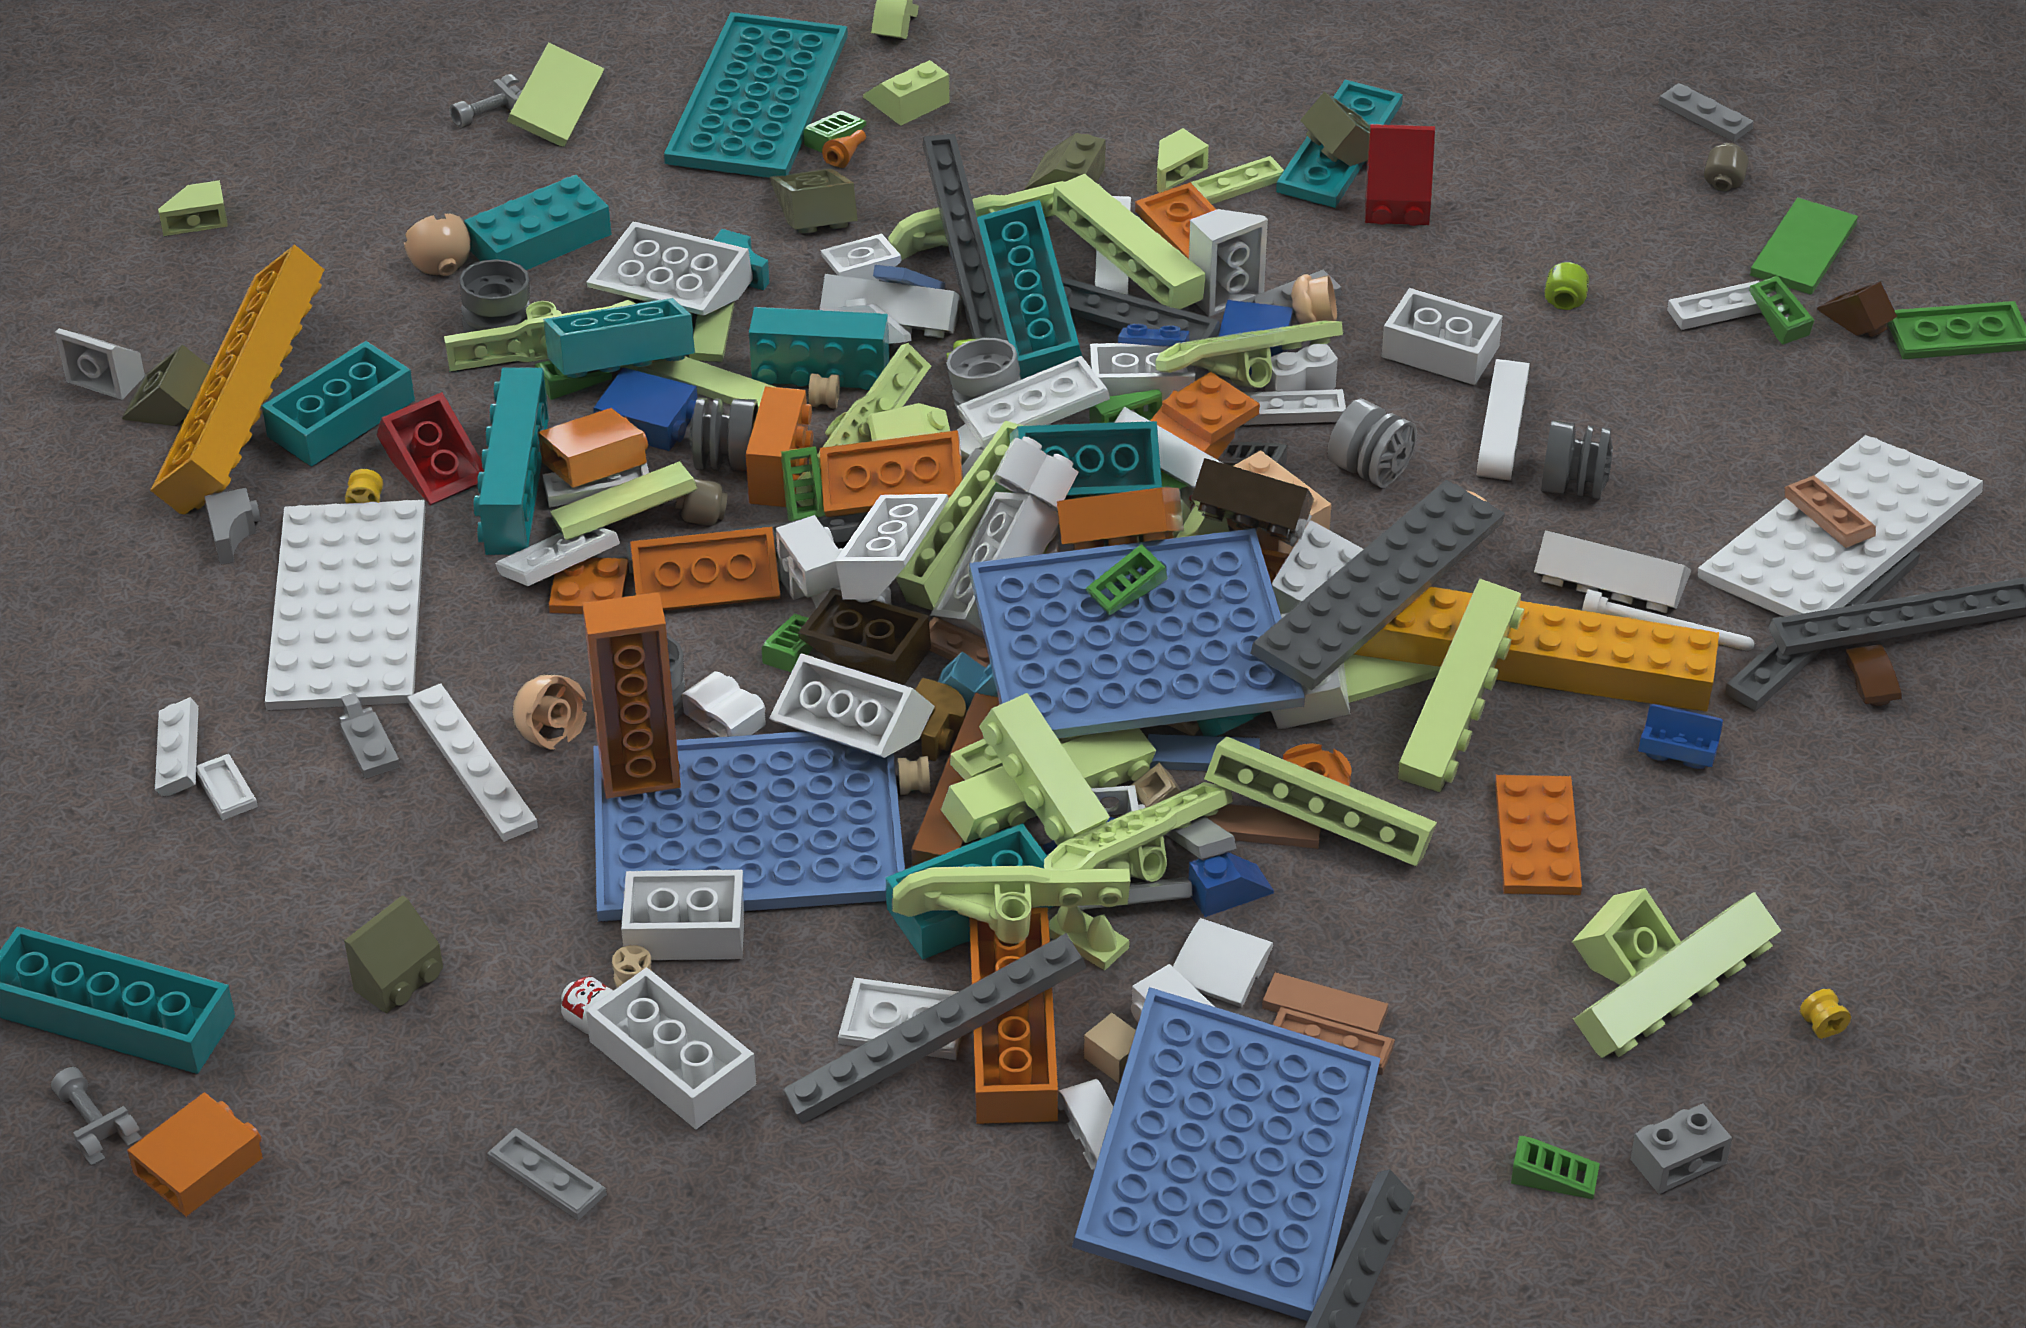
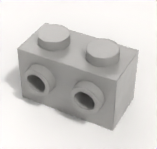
[1630,1104,1732,1194]

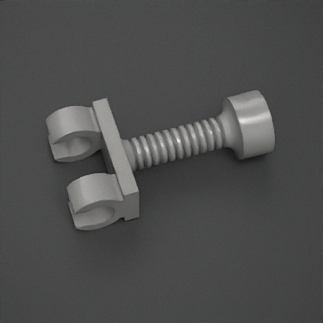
[450,74,522,128]
[51,1067,142,1165]

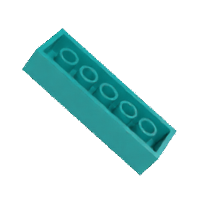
[977,199,1083,380]
[474,368,549,555]
[0,926,235,1074]

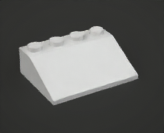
[587,222,753,315]

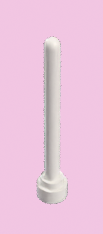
[1582,589,1754,651]

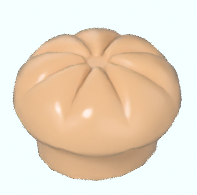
[1291,274,1337,324]

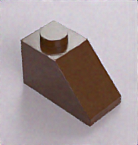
[1817,281,1897,337]

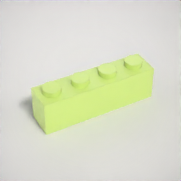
[979,693,1110,846]

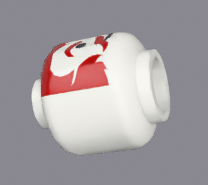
[561,976,614,1034]

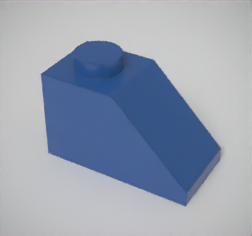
[1188,852,1274,917]

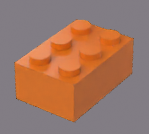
[746,386,814,507]
[1057,487,1184,550]

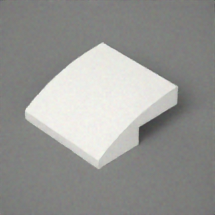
[1173,918,1273,1007]

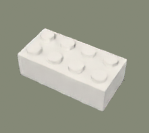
[586,967,756,1129]

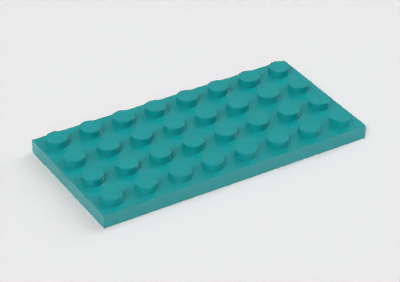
[664,12,848,178]

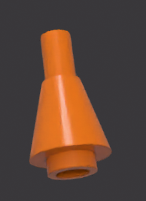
[822,130,866,168]

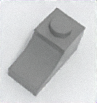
[204,488,261,565]

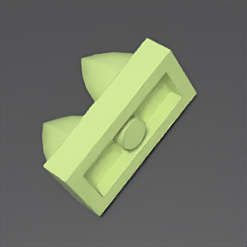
[1049,906,1129,971]

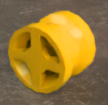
[345,469,383,504]
[1800,989,1851,1039]

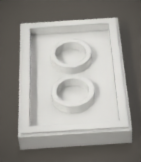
[495,527,620,586]
[838,978,961,1060]

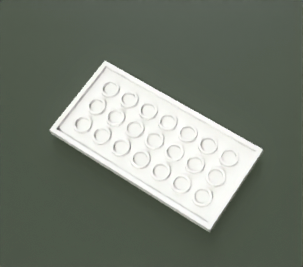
[1698,435,1983,617]
[265,500,425,710]

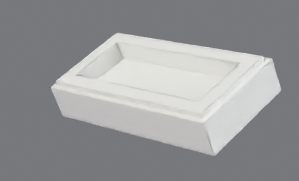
[196,754,258,820]

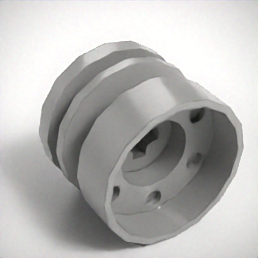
[946,338,1021,420]
[1328,398,1417,488]

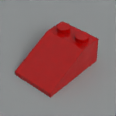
[1365,124,1435,226]
[376,392,484,506]

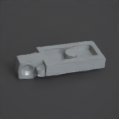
[339,693,400,779]

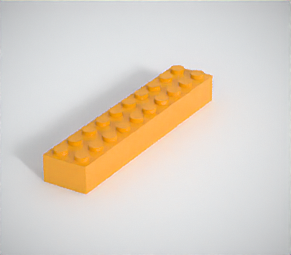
[150,244,325,514]
[1353,587,1719,712]

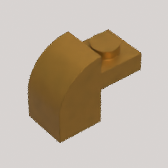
[915,678,966,761]

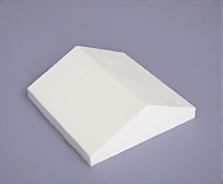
[821,234,902,281]

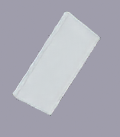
[957,356,1110,449]

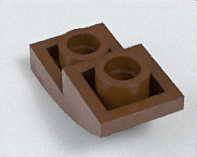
[1845,645,1902,706]

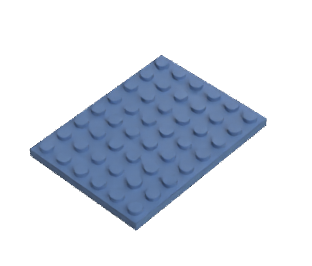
[969,528,1305,738]
[593,731,905,922]
[1072,987,1381,1321]

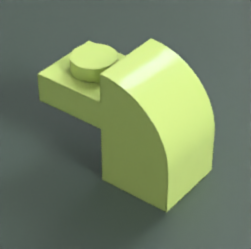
[871,0,919,39]

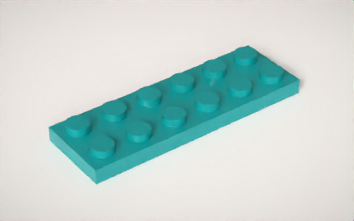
[1276,80,1403,208]

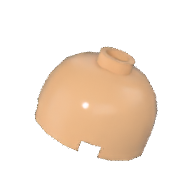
[404,214,471,276]
[513,675,587,750]

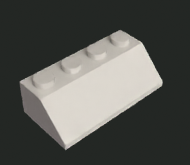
[820,274,963,338]
[930,492,1059,639]
[835,494,948,602]
[1534,530,1691,613]
[769,654,935,758]

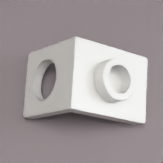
[1091,785,1145,815]

